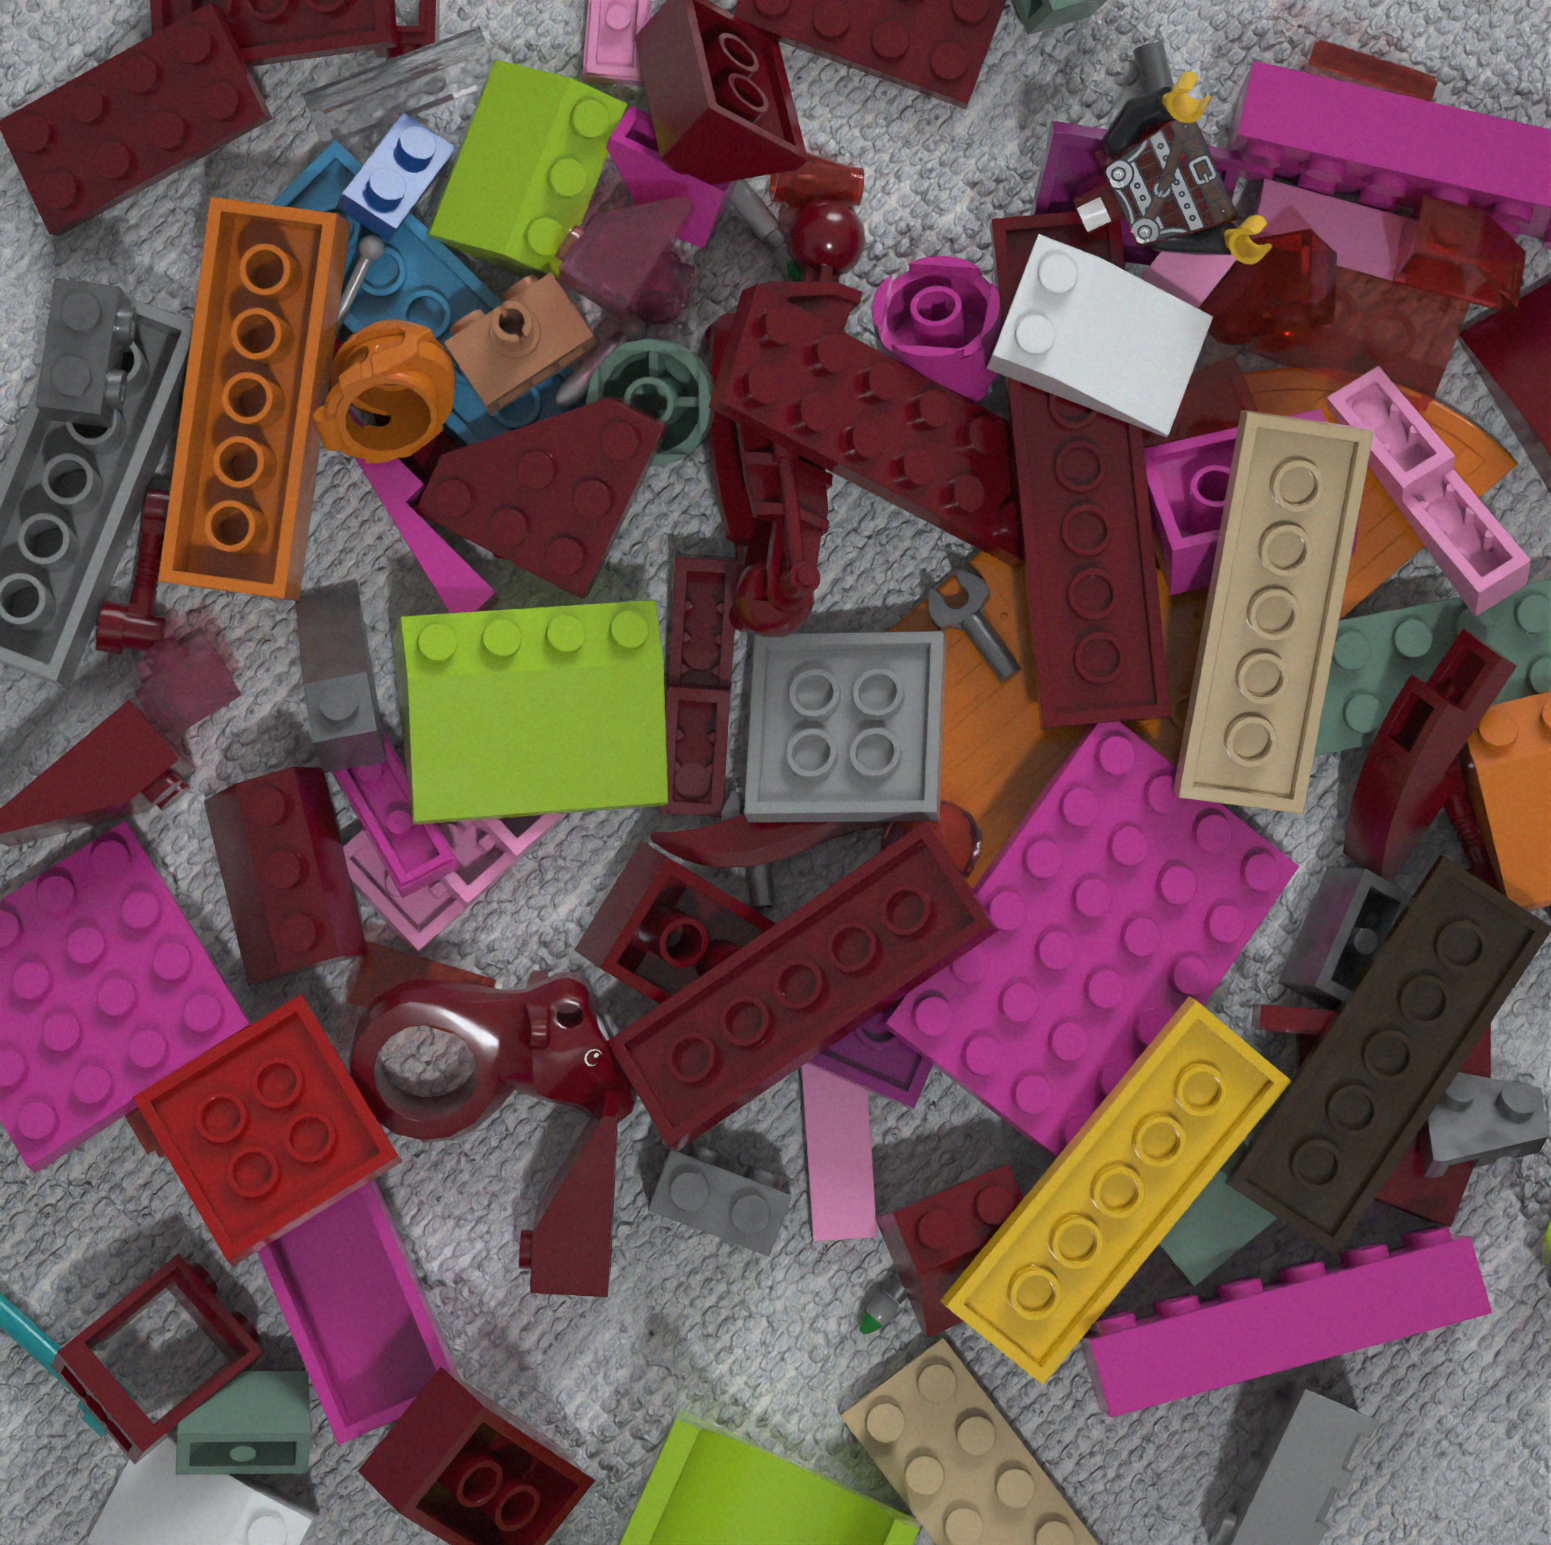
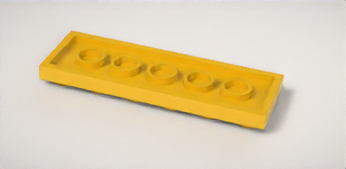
[940,996,1291,1385]

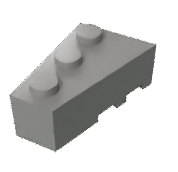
[1210,1381,1379,1545]

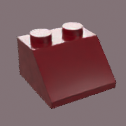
[875,1164,1024,1338]

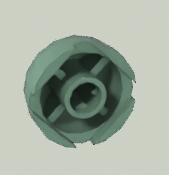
[586,338,715,467]

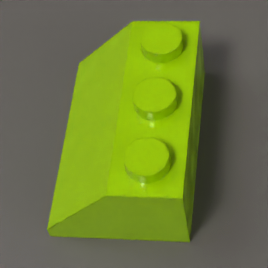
[426,59,627,280]

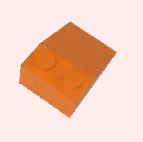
[1456,691,1551,911]

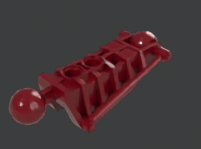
[701,199,866,637]

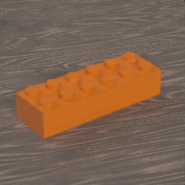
[158,197,351,601]

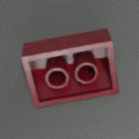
[635,0,808,185]
[204,767,368,986]

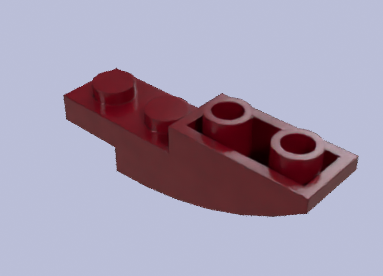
[1343,629,1517,882]

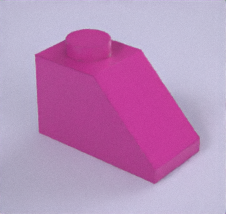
[606,106,737,249]

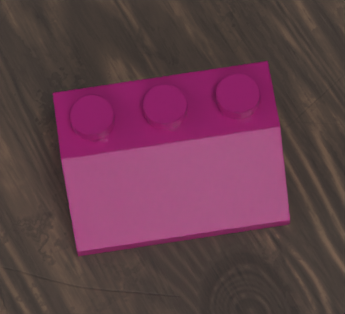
[1144,408,1360,595]

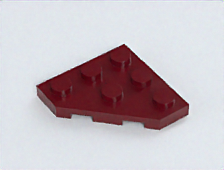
[415,397,669,599]

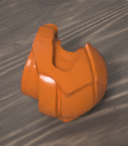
[313,319,456,464]

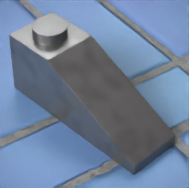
[296,585,387,773]

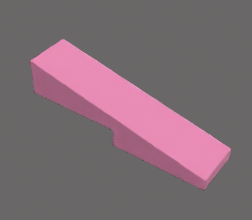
[1326,366,1531,617]

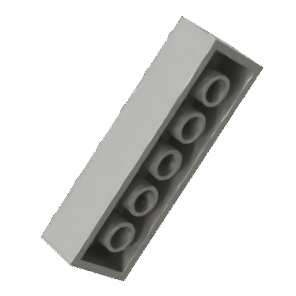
[0,278,193,690]

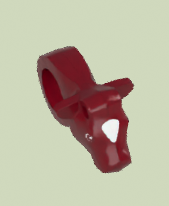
[349,970,638,1143]

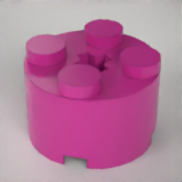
[872,256,1002,403]

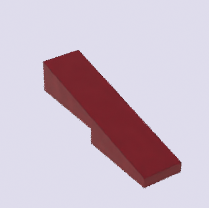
[659,553,738,817]

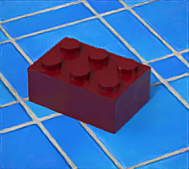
[358,1366,595,1545]

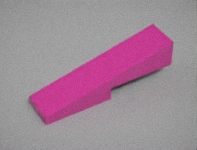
[323,404,499,613]

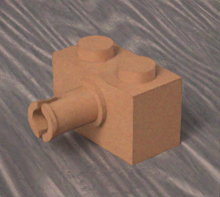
[444,272,596,417]

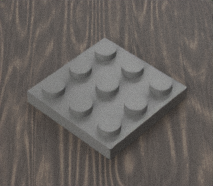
[744,631,947,822]

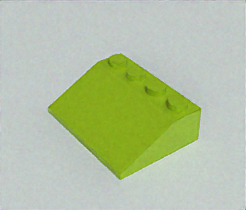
[392,600,668,825]

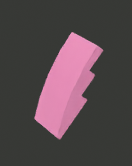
[343,813,568,955]

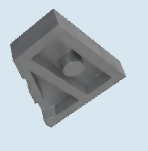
[1418,1072,1549,1178]

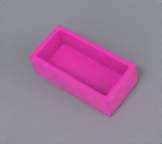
[257,1178,461,1445]

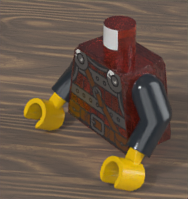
[1073,71,1273,264]

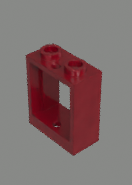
[51,1253,263,1464]

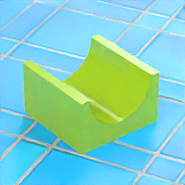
[617,1409,920,1545]

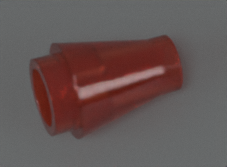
[769,151,864,210]

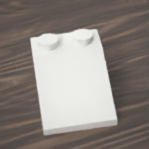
[986,234,1213,438]
[87,1435,320,1545]

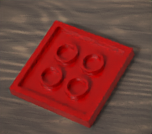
[132,994,402,1266]

